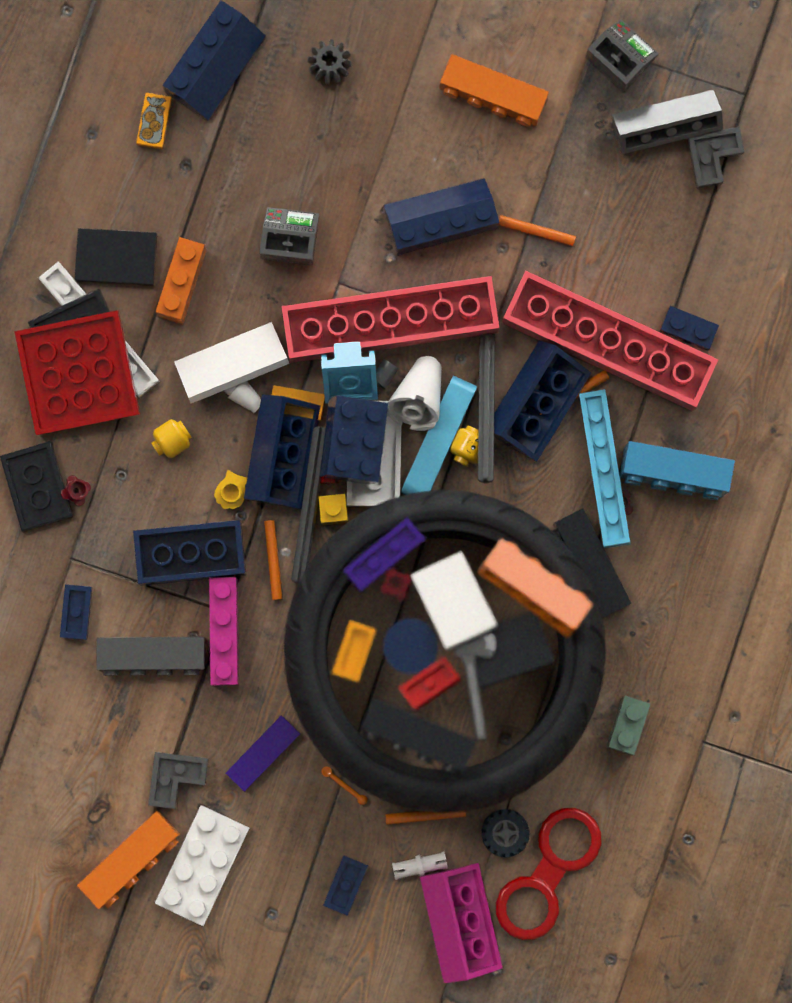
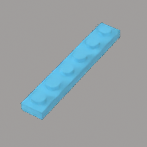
[579,389,630,549]

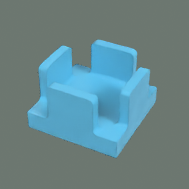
[321,342,378,404]

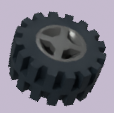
[481,809,530,858]

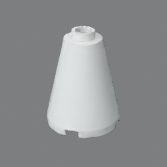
[387,356,442,431]

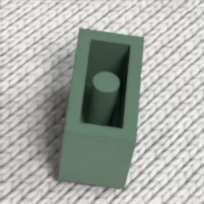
[606,696,650,755]

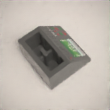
[585,19,659,92]
[260,207,319,266]

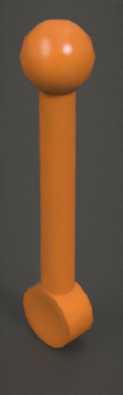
[322,766,368,805]

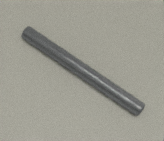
[478,333,495,484]
[291,427,325,583]

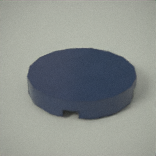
[383,619,438,674]

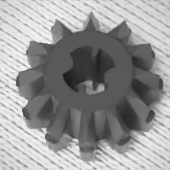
[307,39,352,85]

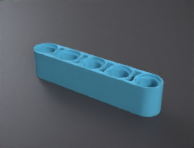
[401,375,477,495]

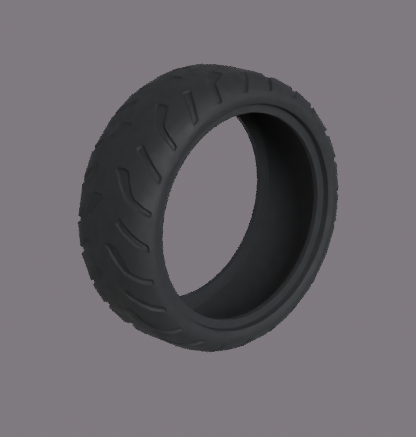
[283,490,606,813]

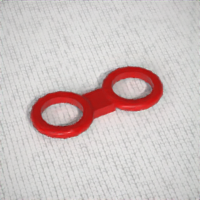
[495,808,602,940]

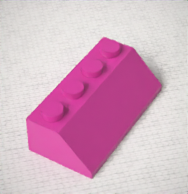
[420,863,503,983]

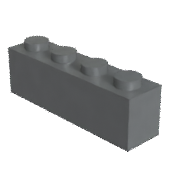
[612,90,723,154]
[97,637,206,676]

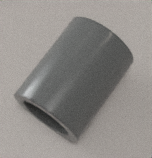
[376,359,398,389]

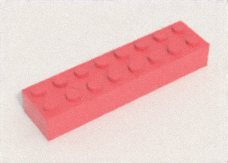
[502,271,718,411]
[282,276,499,363]

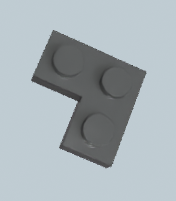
[687,127,744,188]
[148,752,209,809]

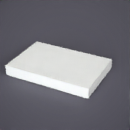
[411,552,497,650]

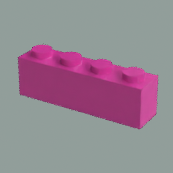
[209,577,239,686]

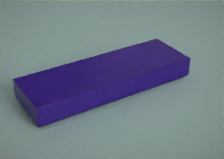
[343,518,425,592]
[226,715,300,792]

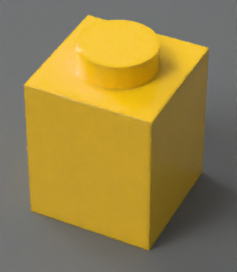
[319,494,348,526]

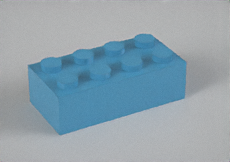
[619,441,735,500]

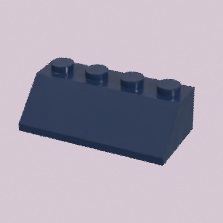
[162,0,266,121]
[384,178,500,256]
[494,340,591,462]
[244,394,321,509]

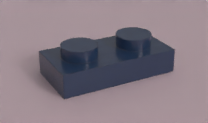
[660,306,719,351]
[60,584,93,640]
[323,855,368,916]

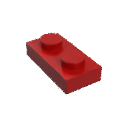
[399,656,461,712]

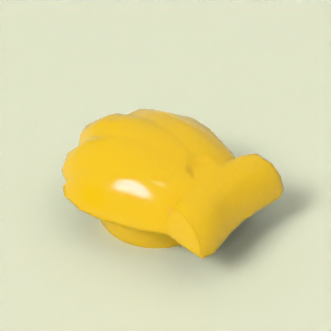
[214,470,247,509]

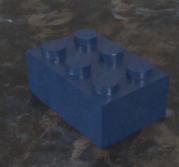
[319,395,388,485]

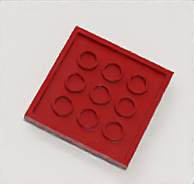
[14,310,140,435]

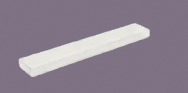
[39,261,160,398]

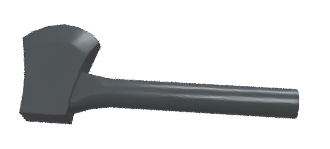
[454,631,496,740]

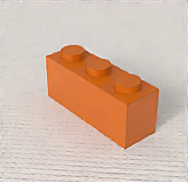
[156,237,207,325]

